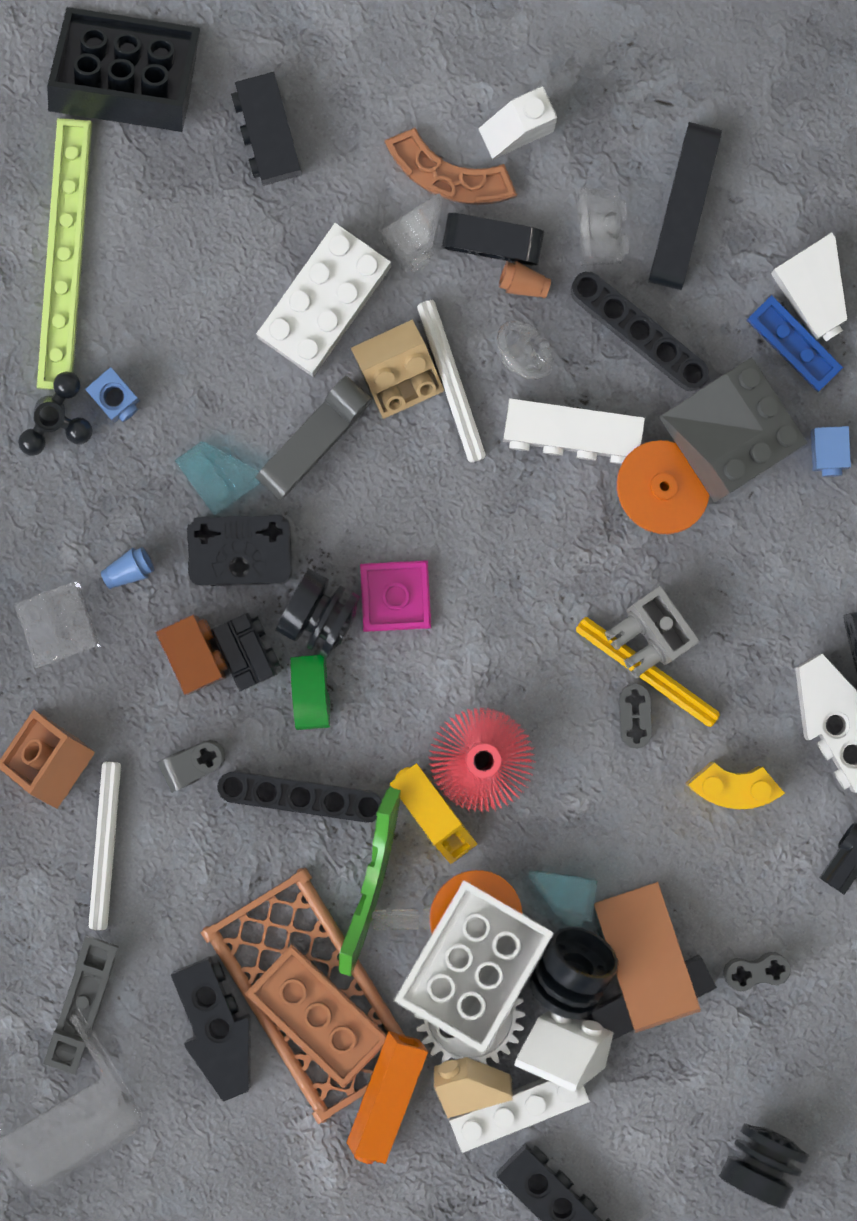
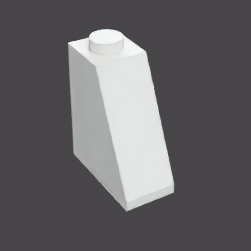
[478,86,557,160]
[771,233,847,342]

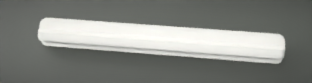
[417,300,486,463]
[88,761,121,930]

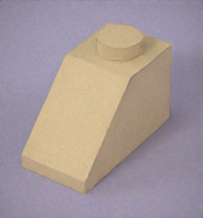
[434,1057,513,1118]

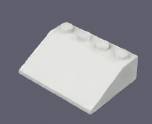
[394,881,554,1054]

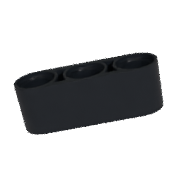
[442,213,544,265]

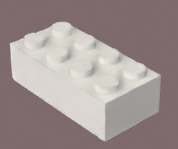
[256,223,391,377]

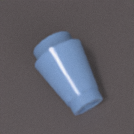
[101,547,154,589]

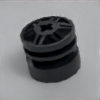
[275,569,360,658]
[529,927,618,1020]
[719,1123,809,1209]

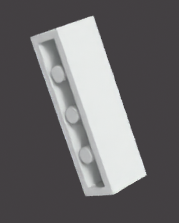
[503,398,645,465]
[449,1078,590,1153]

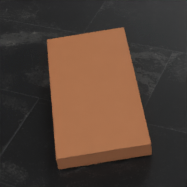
[593,882,701,1033]
[245,944,387,1089]

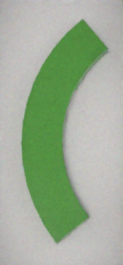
[339,787,401,976]

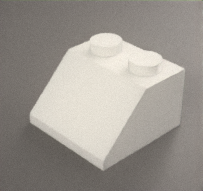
[515,1010,614,1092]

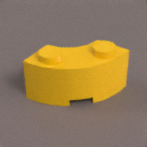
[685,762,785,809]

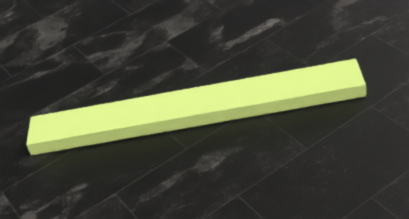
[37,118,92,390]

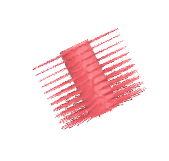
[429,707,535,813]

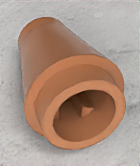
[499,261,551,299]

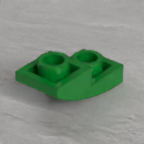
[290,655,330,730]

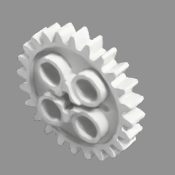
[415,997,525,1065]

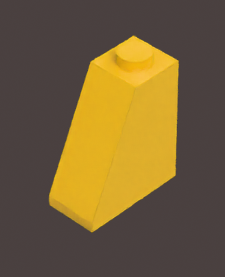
[389,763,478,864]

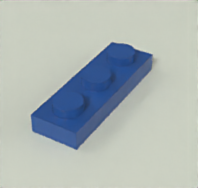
[746,295,843,393]

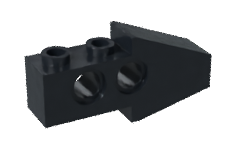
[171,956,251,1102]

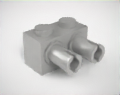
[605,586,700,678]

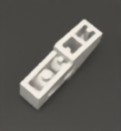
[795,654,857,793]

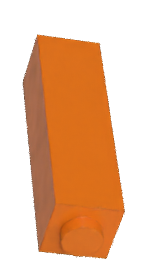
[346,1031,428,1164]

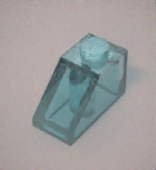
[528,869,598,927]

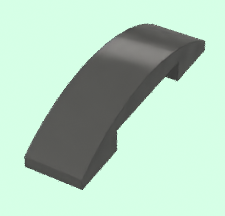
[43,935,119,1075]

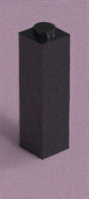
[588,954,717,1040]

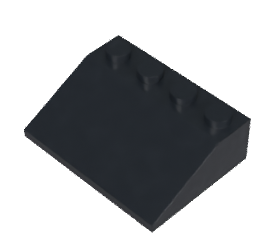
[47,7,200,132]

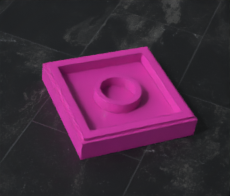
[360,560,431,632]

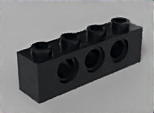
[496,1143,611,1221]

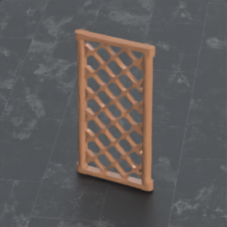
[200,867,405,1124]

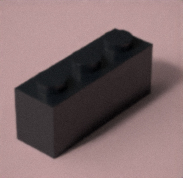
[231,72,302,186]

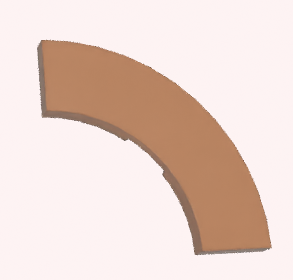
[384,127,517,204]

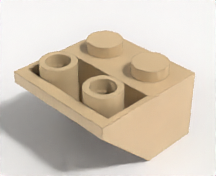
[351,319,444,419]

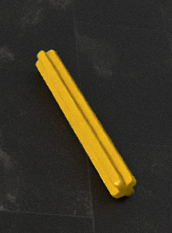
[576,617,720,727]

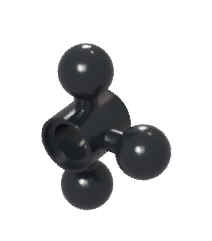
[18,371,92,456]

